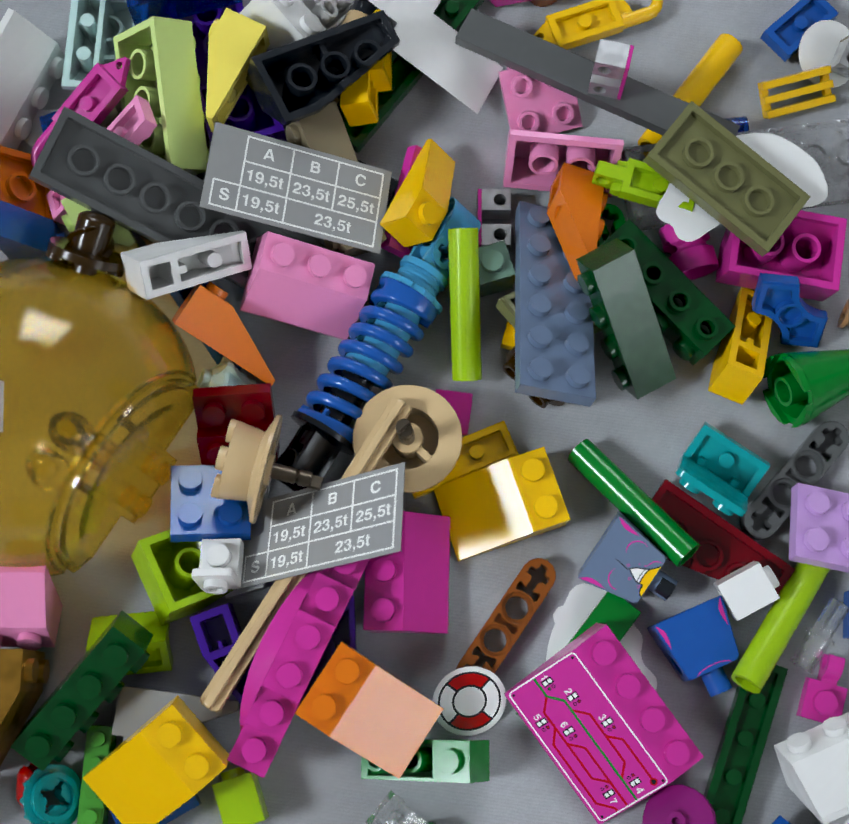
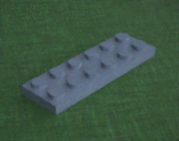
[515,201,596,407]

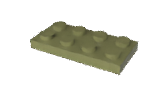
[643,101,811,257]

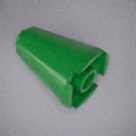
[763,349,849,428]

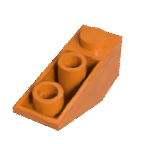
[547,162,608,281]

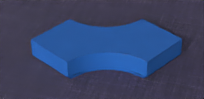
[751,273,828,348]

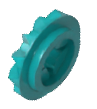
[19,764,81,824]

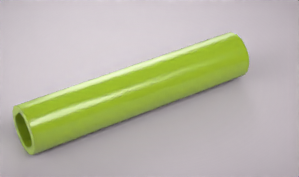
[448,228,482,381]
[731,562,830,694]

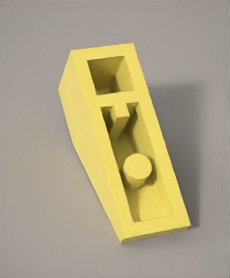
[206,8,270,133]

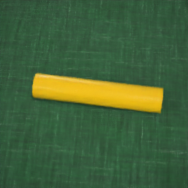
[638,33,743,155]

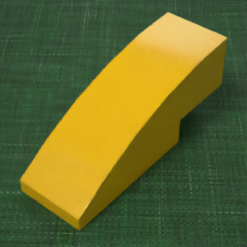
[340,9,392,127]

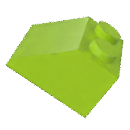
[131,529,235,626]

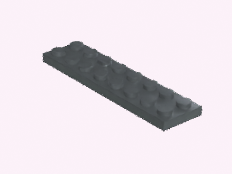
[28,106,327,289]

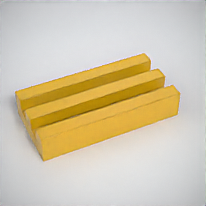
[757,65,836,119]

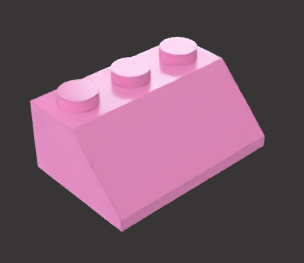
[503,129,624,197]
[239,231,375,340]
[0,565,63,650]

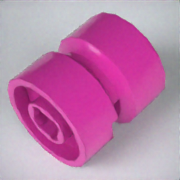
[658,224,720,281]

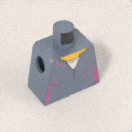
[578,511,678,604]

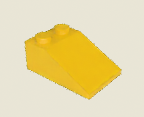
[434,447,571,562]
[82,695,229,824]

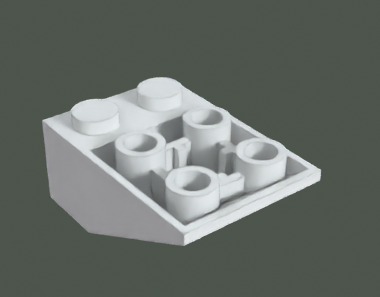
[240,0,354,50]

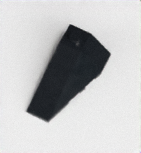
[246,10,400,126]

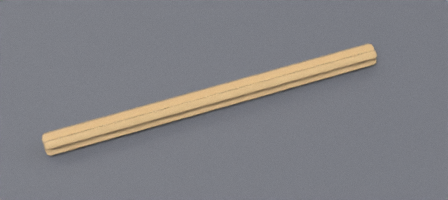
[200,398,412,713]

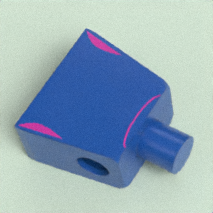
[647,595,739,697]

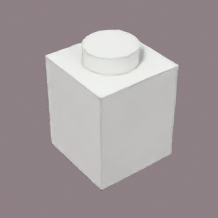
[713,561,780,621]

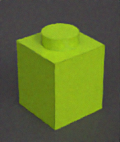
[212,767,269,824]

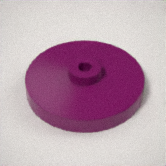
[642,785,716,824]

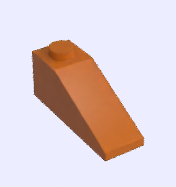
[172,281,275,386]

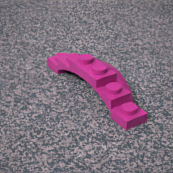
[227,558,371,778]

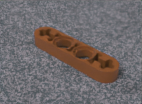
[456,558,556,674]

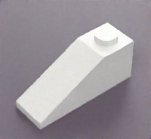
[120,231,252,300]

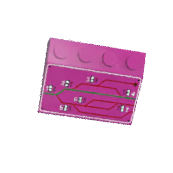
[504,623,704,824]

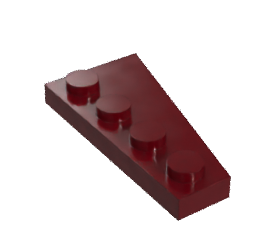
[651,479,796,594]

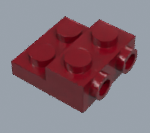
[192,383,280,465]

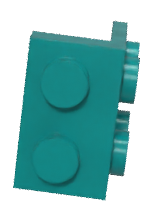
[676,422,770,517]

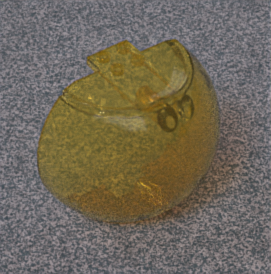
[0,257,199,576]

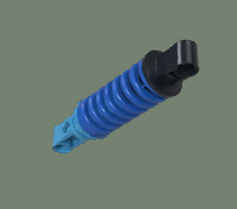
[276,197,481,491]

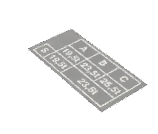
[199,122,392,254]
[235,462,405,590]

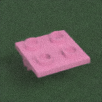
[498,67,582,133]

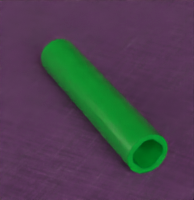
[568,439,700,567]

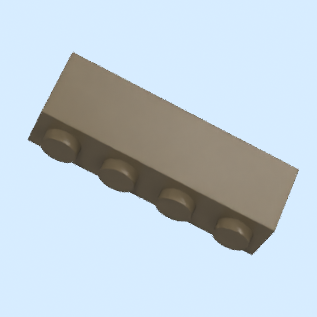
[285,102,387,257]

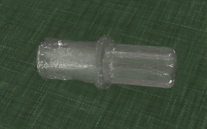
[790,598,849,675]

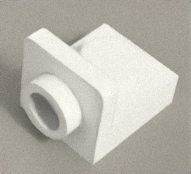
[192,538,244,594]

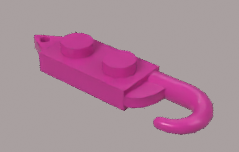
[31,57,131,167]

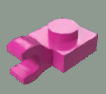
[796,654,848,723]

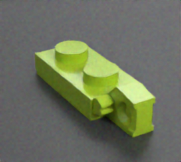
[592,158,695,212]

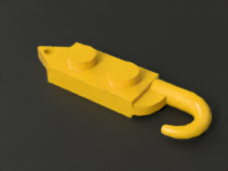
[534,0,663,50]

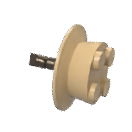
[353,385,462,493]
[211,414,323,524]

